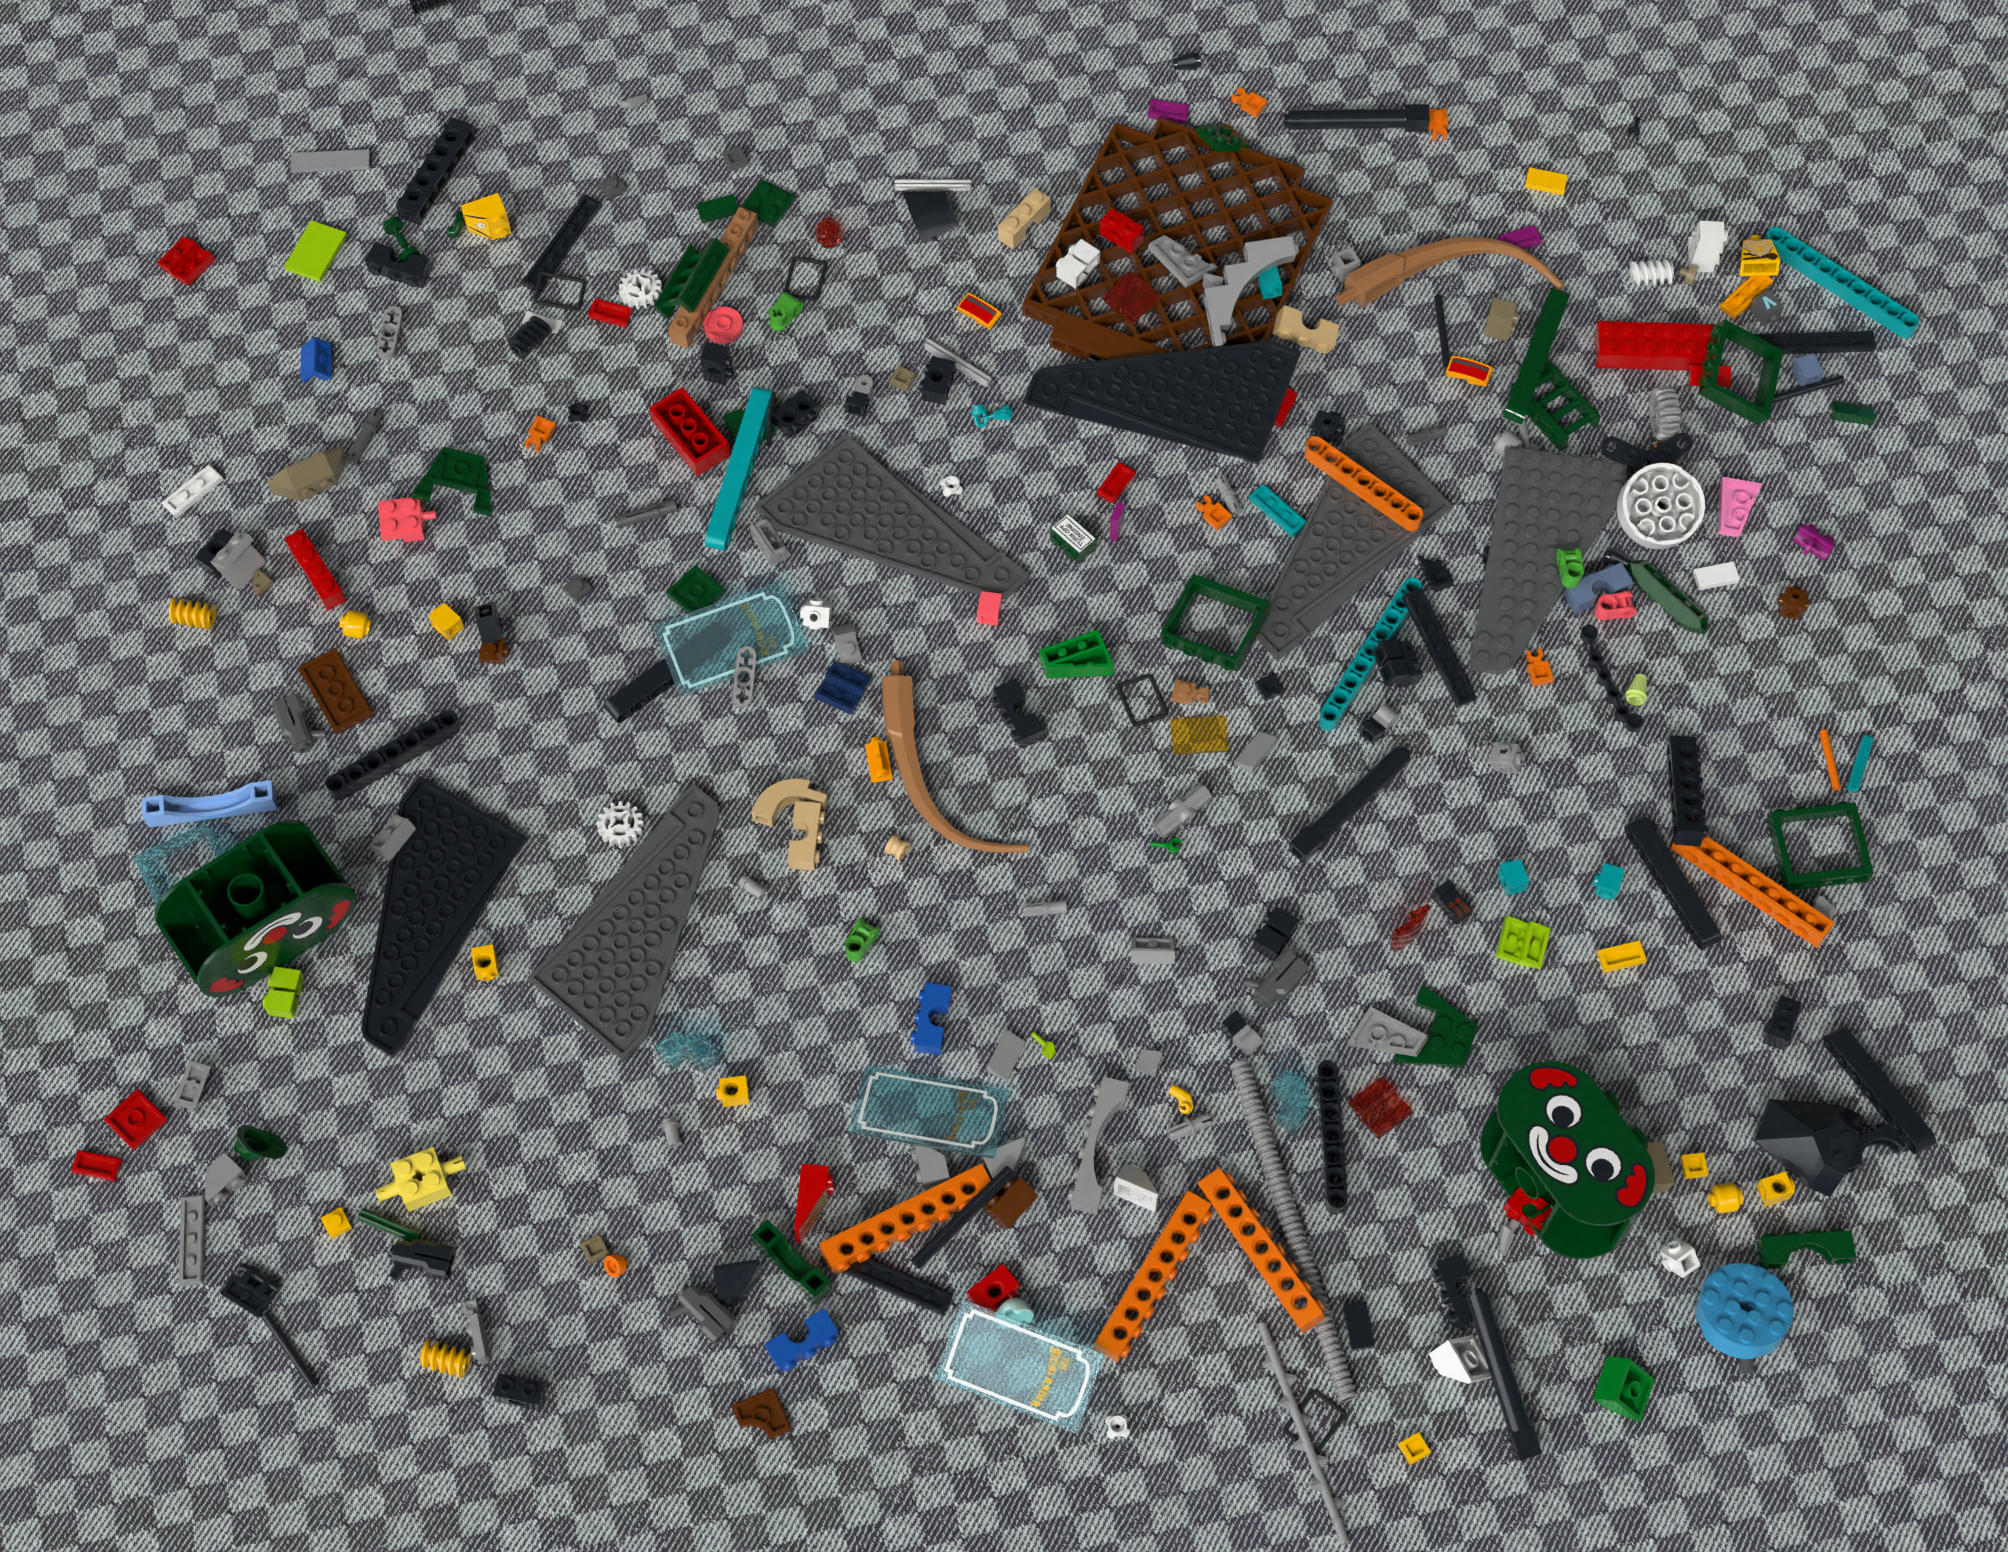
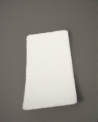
[522,311,562,334]

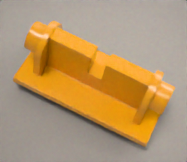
[865,737,893,783]

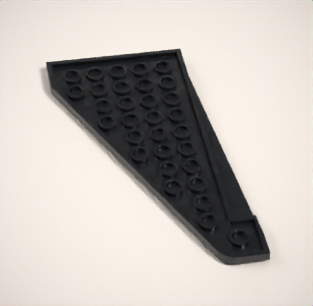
[1023,341,1301,465]
[361,776,527,1059]

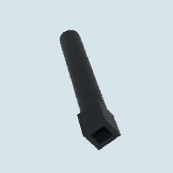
[1284,104,1430,132]
[1288,746,1411,864]
[1466,1288,1542,1462]

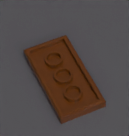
[297,648,374,735]

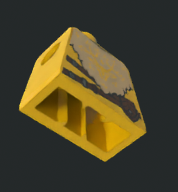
[1739,235,1780,276]

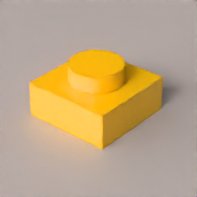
[1680,1152,1709,1179]
[321,1207,352,1239]
[1398,1432,1431,1465]

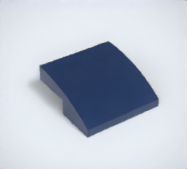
[814,660,872,715]

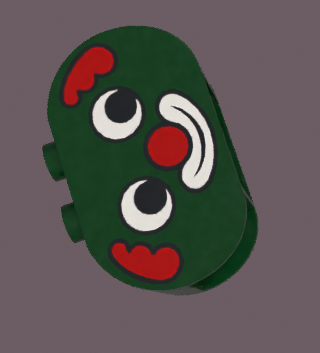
[154,820,356,997]
[1480,1061,1655,1260]

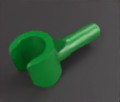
[1150,838,1181,854]

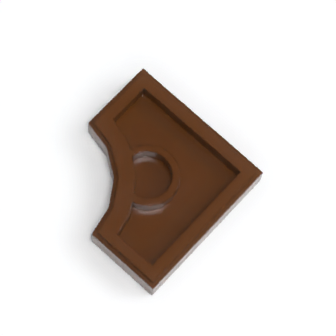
[731,1387,792,1440]

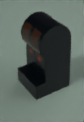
[1432,879,1472,925]

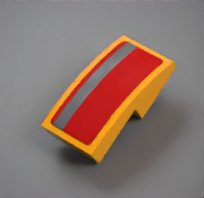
[956,293,1002,329]
[1445,356,1493,386]

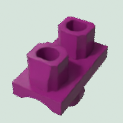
[1793,524,1835,561]

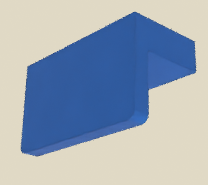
[301,337,332,382]

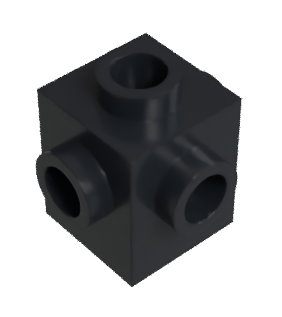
[1311,410,1346,442]

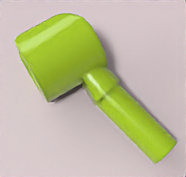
[1031,1031,1056,1059]

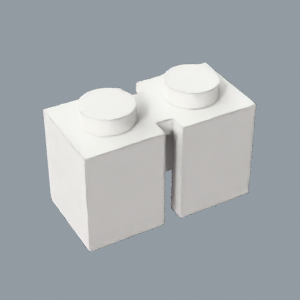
[1056,239,1100,289]

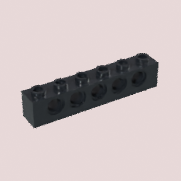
[396,118,475,225]
[1666,735,1707,847]

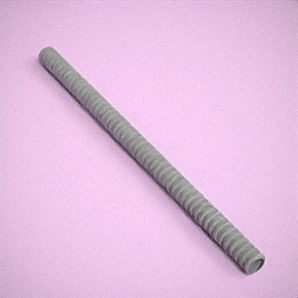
[1230,1060,1357,1402]

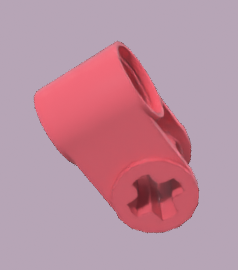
[1594,591,1637,621]

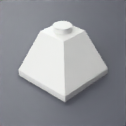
[1113,1164,1159,1212]
[1429,1335,1491,1384]

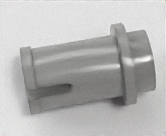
[738,874,766,900]
[661,1118,682,1148]

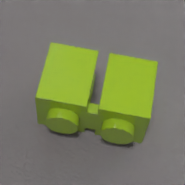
[263,967,305,1019]

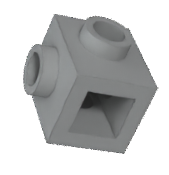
[1331,247,1361,283]
[1488,742,1525,774]

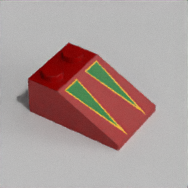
[794,1164,835,1243]

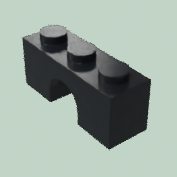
[365,242,432,289]
[991,679,1044,749]
[1432,1254,1475,1332]

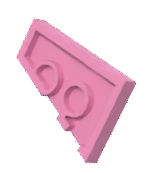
[1718,477,1762,537]

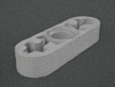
[376,306,404,361]
[731,646,756,708]

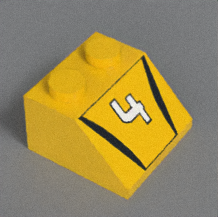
[461,193,512,240]

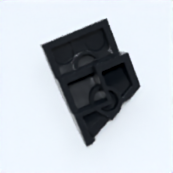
[903,192,959,243]

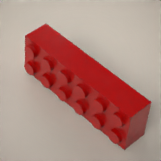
[1594,321,1715,371]

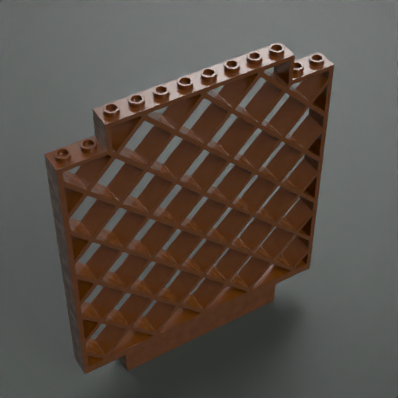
[1022,118,1333,361]

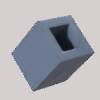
[1791,353,1824,387]

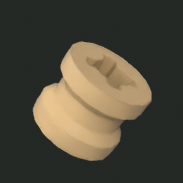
[884,834,911,861]

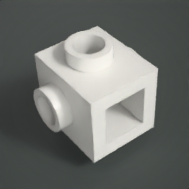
[800,598,832,629]
[1660,1238,1701,1278]

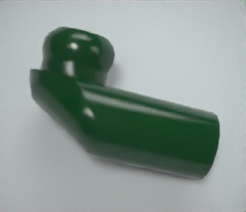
[447,211,465,238]

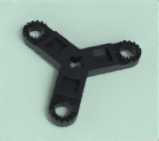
[1600,433,1693,509]

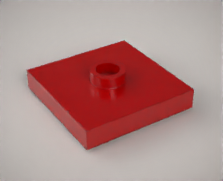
[103,1089,168,1151]

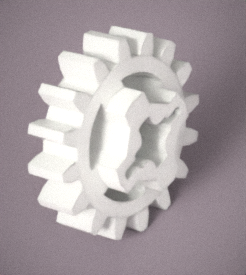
[619,269,662,309]
[596,801,644,848]

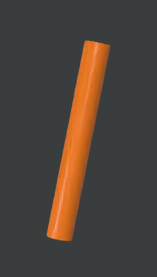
[1819,729,1841,791]

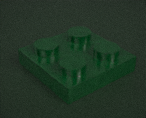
[1196,124,1249,152]
[741,180,796,228]
[666,565,725,621]

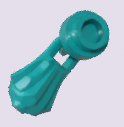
[971,404,1013,427]

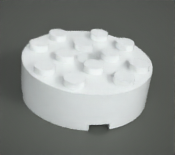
[1617,463,1705,549]

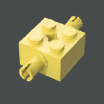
[375,1147,466,1212]

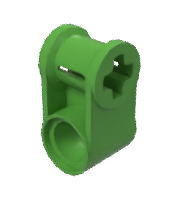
[769,292,803,331]
[1556,548,1584,589]
[845,918,881,962]

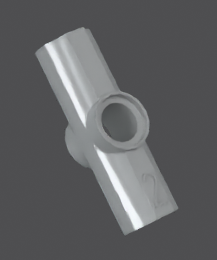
[1152,784,1212,839]

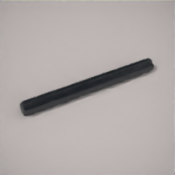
[911,1166,1015,1269]

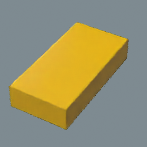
[1525,167,1568,195]
[1597,940,1647,973]

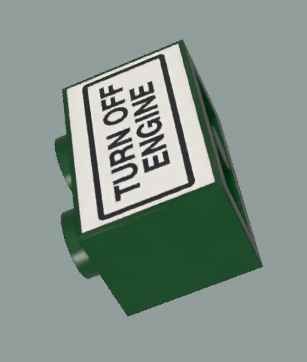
[1050,513,1097,564]

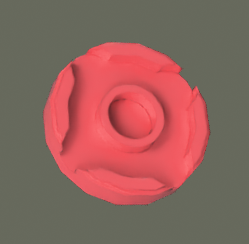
[703,306,744,344]

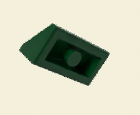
[1831,401,1875,426]

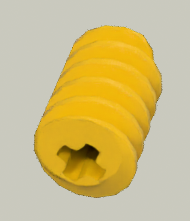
[169,597,217,630]
[420,1338,472,1378]

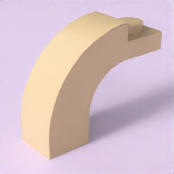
[751,779,828,827]

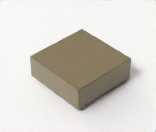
[889,365,917,392]
[579,1234,610,1265]

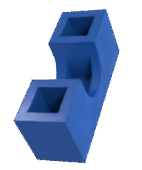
[911,982,952,1056]
[764,1309,839,1373]

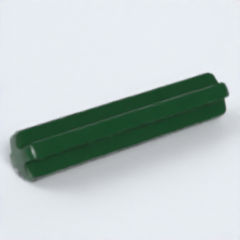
[357,1209,422,1242]

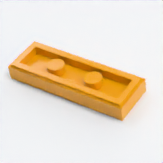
[1719,276,1774,320]

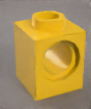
[429,603,464,641]
[471,944,500,981]
[716,1075,750,1107]
[1756,1171,1795,1207]

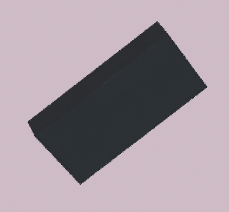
[1343,1302,1375,1351]

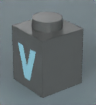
[1749,290,1784,326]

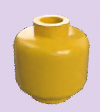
[339,610,371,639]
[1707,1182,1743,1214]

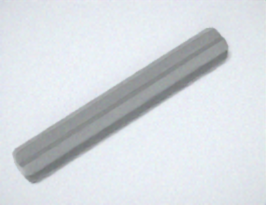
[894,179,972,191]
[924,339,993,387]

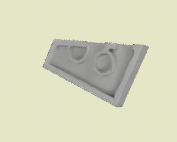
[1148,235,1217,288]
[1347,1006,1428,1057]

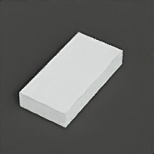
[1693,561,1740,590]

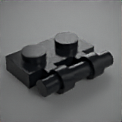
[220,1263,282,1319]

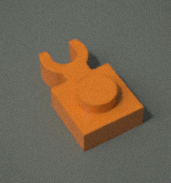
[1231,87,1268,118]
[1428,108,1448,141]
[525,416,556,453]
[1196,495,1232,531]
[1526,648,1554,687]

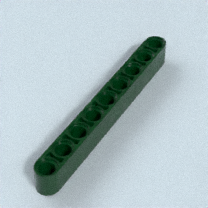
[1502,287,1570,425]

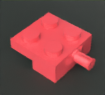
[378,497,437,543]

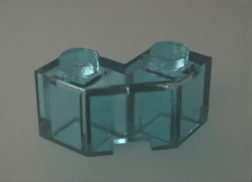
[655,1033,720,1074]
[1270,1068,1309,1136]

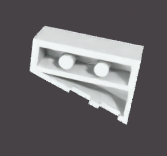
[1688,221,1728,273]

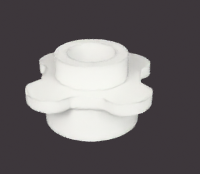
[940,476,963,497]
[1105,1414,1130,1439]

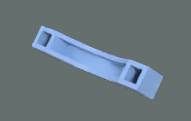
[142,780,278,828]

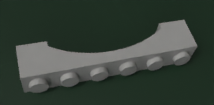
[1068,1076,1129,1215]

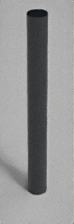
[1434,295,1450,367]
[1773,375,1845,403]
[261,1311,318,1389]

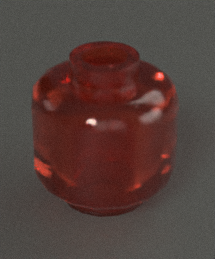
[816,217,842,249]

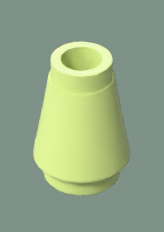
[1625,674,1647,706]

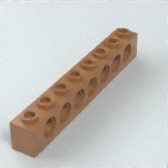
[668,207,759,349]

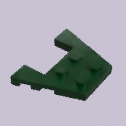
[412,447,492,517]
[1394,985,1478,1068]

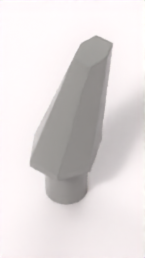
[619,93,648,110]
[1499,1219,1519,1256]

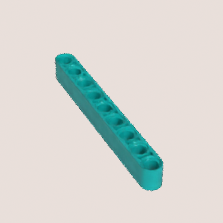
[1765,227,1919,339]
[705,386,775,551]
[1319,577,1422,731]

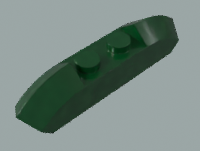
[1627,560,1708,634]

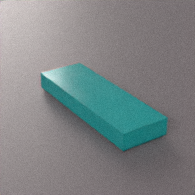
[1248,484,1307,538]

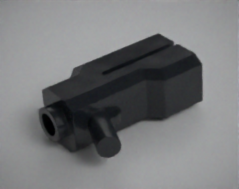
[388,1239,456,1281]

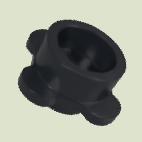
[568,403,588,423]

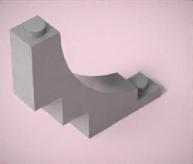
[1203,236,1298,347]

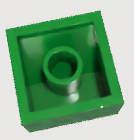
[1593,1356,1655,1422]

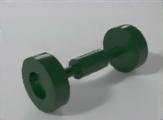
[383,217,421,262]

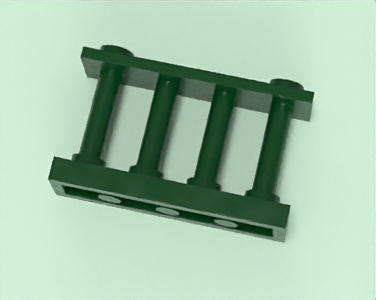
[653,237,730,319]
[1509,360,1601,452]

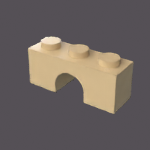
[998,188,1051,250]
[1273,305,1339,354]
[788,801,825,871]

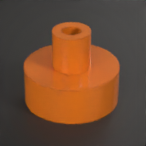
[604,1253,628,1278]

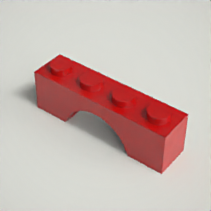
[284,529,346,611]

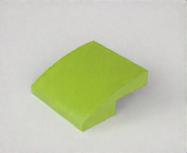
[1495,915,1551,969]

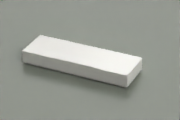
[162,465,223,518]

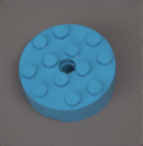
[1695,1263,1794,1359]

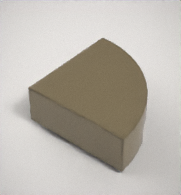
[252,568,274,597]

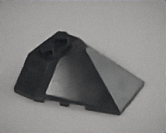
[1753,1099,1860,1197]

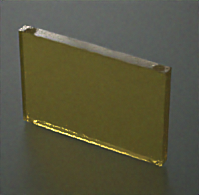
[1170,716,1228,755]

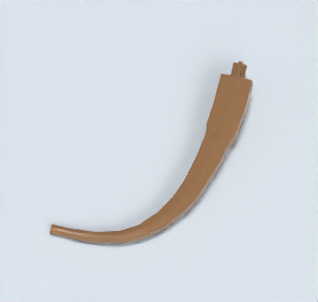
[1335,237,1565,308]
[882,660,1028,853]

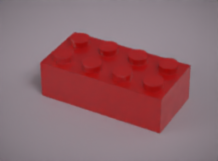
[649,387,731,477]

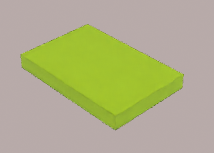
[284,220,347,282]

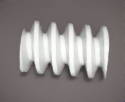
[1630,259,1674,287]

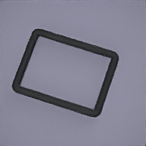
[783,257,828,301]
[534,271,586,312]
[766,392,775,446]
[1116,674,1168,727]
[1283,1389,1347,1455]

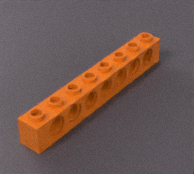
[1671,836,1835,948]
[819,1163,991,1273]
[1197,1167,1326,1334]
[1094,1190,1213,1362]

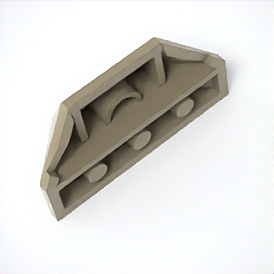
[267,447,347,501]

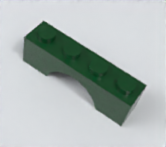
[751,1219,833,1305]
[1756,1228,1856,1270]

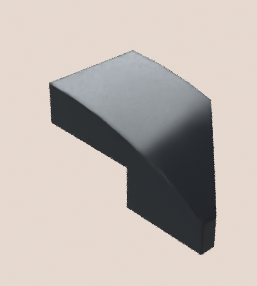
[1417,555,1453,593]

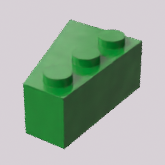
[1039,629,1114,679]

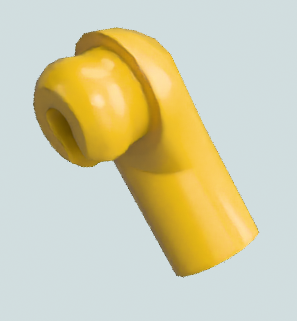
[1169,1084,1193,1114]

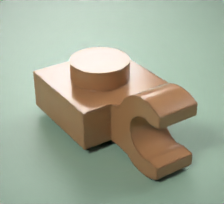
[1171,679,1210,706]

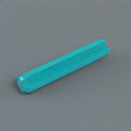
[1847,735,1874,793]

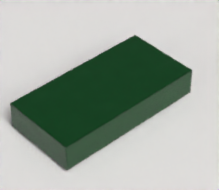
[696,194,738,224]

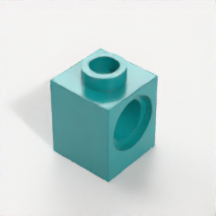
[1257,266,1283,300]
[1497,859,1530,896]

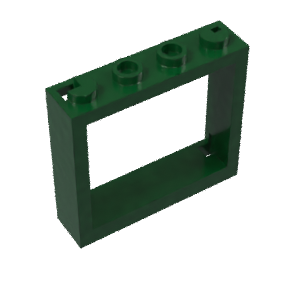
[1698,319,1784,425]
[1160,574,1270,672]
[1767,801,1874,891]

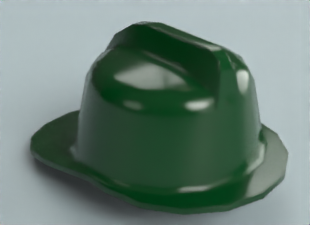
[233,1125,287,1161]

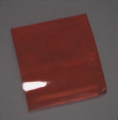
[1102,272,1160,324]
[1390,904,1430,953]
[1348,1077,1413,1140]

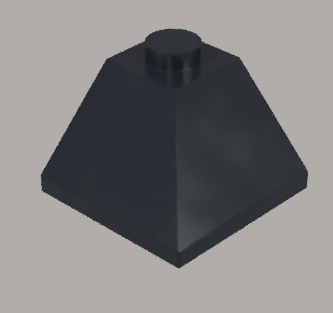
[713,1259,763,1307]

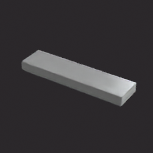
[291,149,371,173]
[178,1195,205,1287]

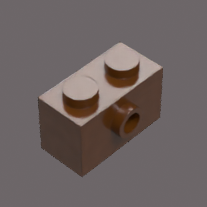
[983,1177,1038,1229]

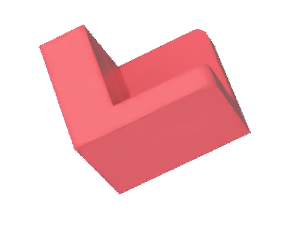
[977,591,1002,626]

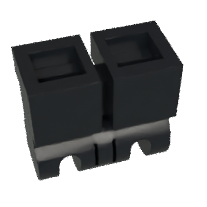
[1372,640,1423,688]

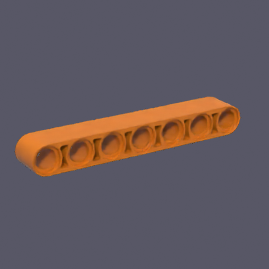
[1304,436,1423,531]

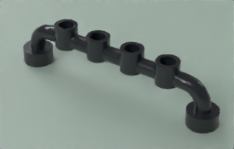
[1580,624,1643,732]

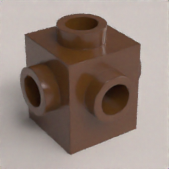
[1777,586,1809,620]

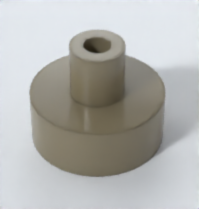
[1679,264,1699,285]

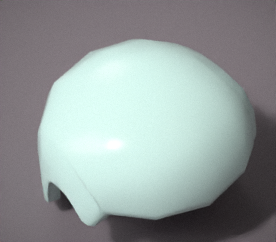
[996,1297,1034,1329]

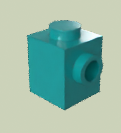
[1592,863,1625,900]

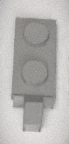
[462,1299,491,1365]

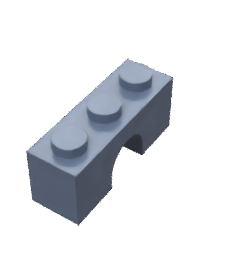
[1563,563,1633,614]

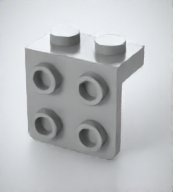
[211,532,265,590]

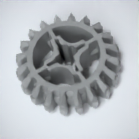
[1649,386,1681,441]

